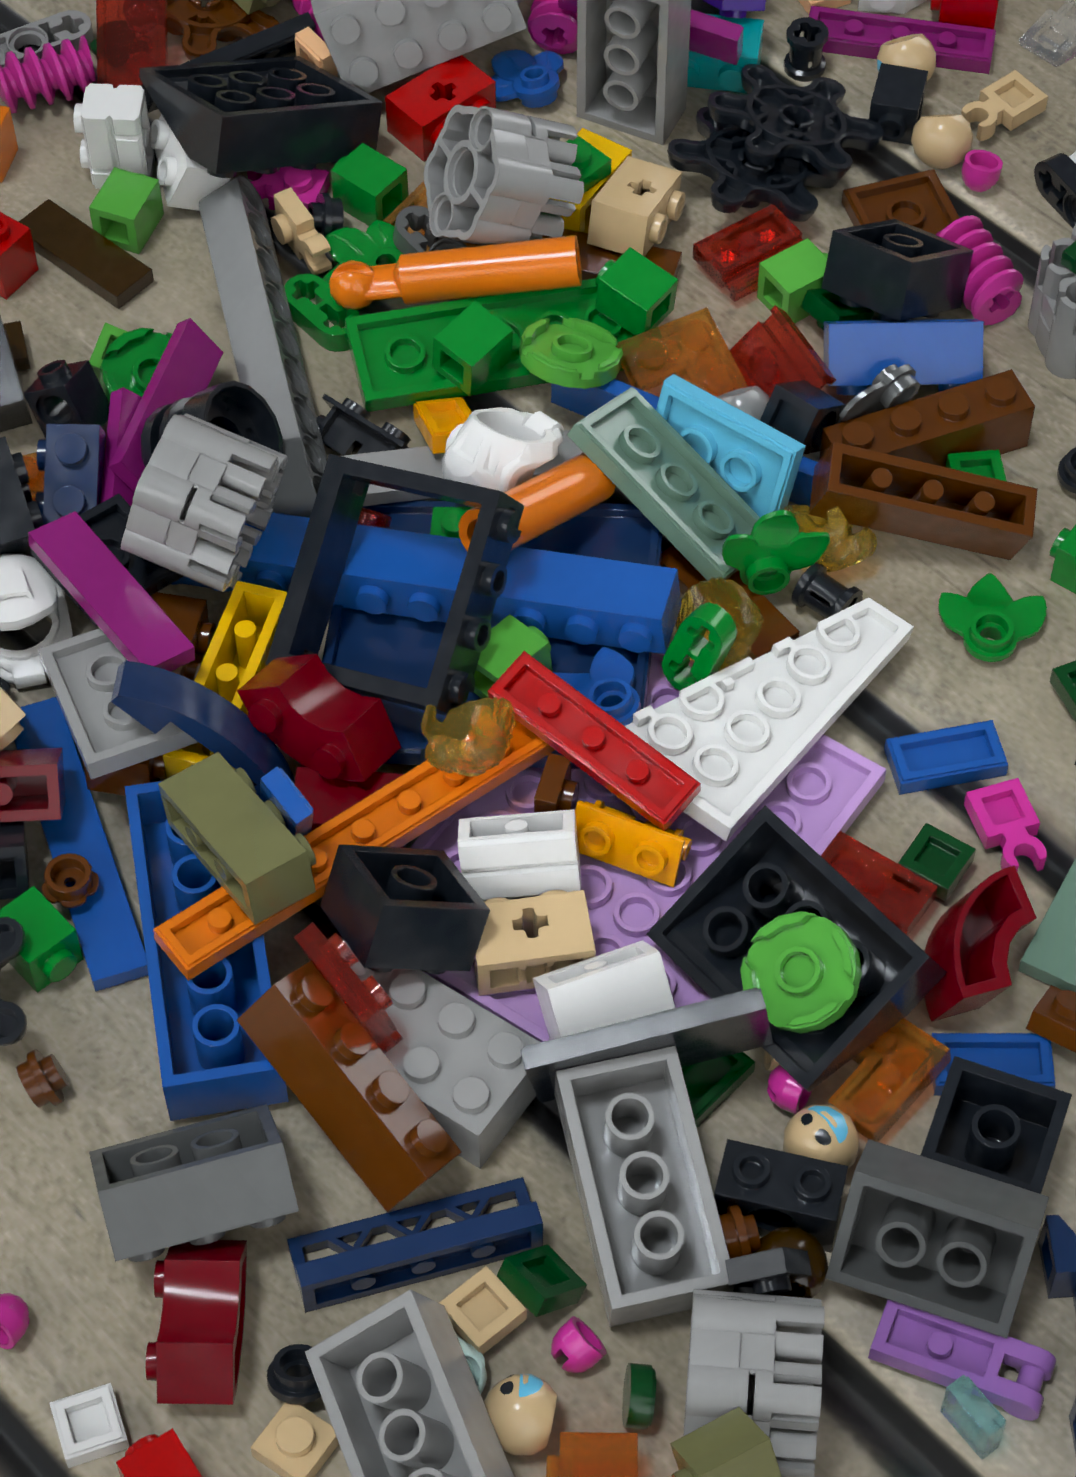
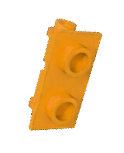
[575,800,692,887]

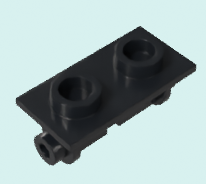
[317,394,411,456]

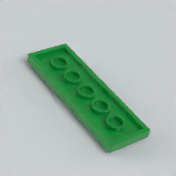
[345,278,665,412]

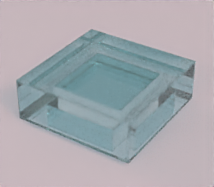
[940,1374,1006,1460]

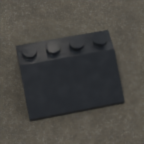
[139,56,383,178]
[646,806,947,1092]

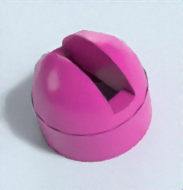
[962,150,1003,193]
[767,1065,812,1114]
[0,1293,30,1349]
[551,1316,607,1374]

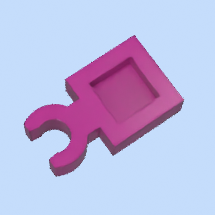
[247,166,330,210]
[964,778,1047,872]

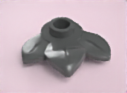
[837,364,920,424]

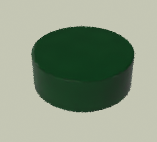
[622,1363,656,1429]

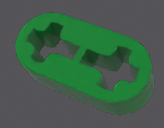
[284,274,359,352]
[662,603,737,691]

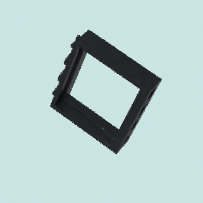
[265,454,524,720]

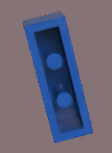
[823,319,984,395]

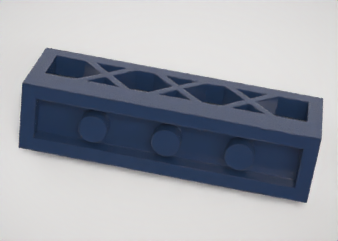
[287,1177,543,1313]

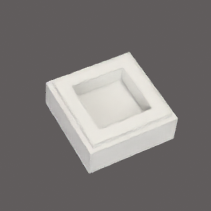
[50,1383,130,1468]

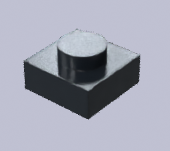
[725,1247,812,1295]

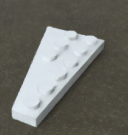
[625,598,914,842]

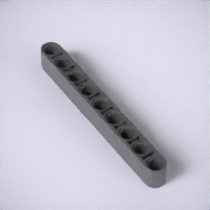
[199,175,327,518]

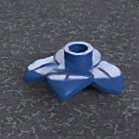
[491,49,564,108]
[553,647,641,726]

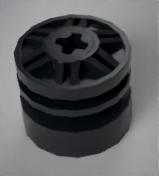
[141,380,283,471]

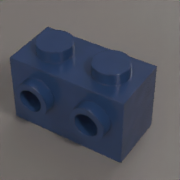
[35,424,107,525]

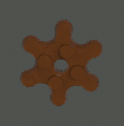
[123,0,279,60]

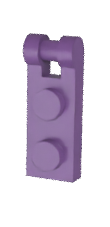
[868,1299,1056,1421]

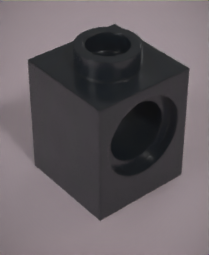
[869,63,928,145]
[23,360,110,438]
[760,380,846,455]

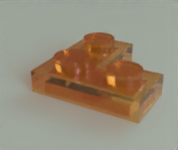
[616,307,748,397]
[827,1018,951,1142]

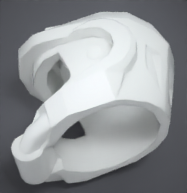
[442,407,564,508]
[0,553,73,689]

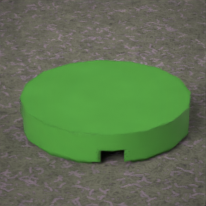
[519,318,623,389]
[740,911,862,1033]

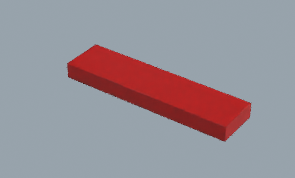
[487,651,701,831]

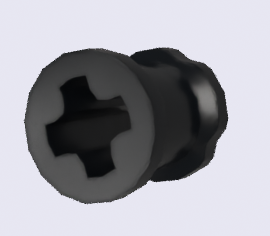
[783,17,829,82]
[791,562,863,618]

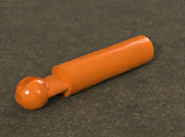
[329,235,582,310]
[458,452,616,552]

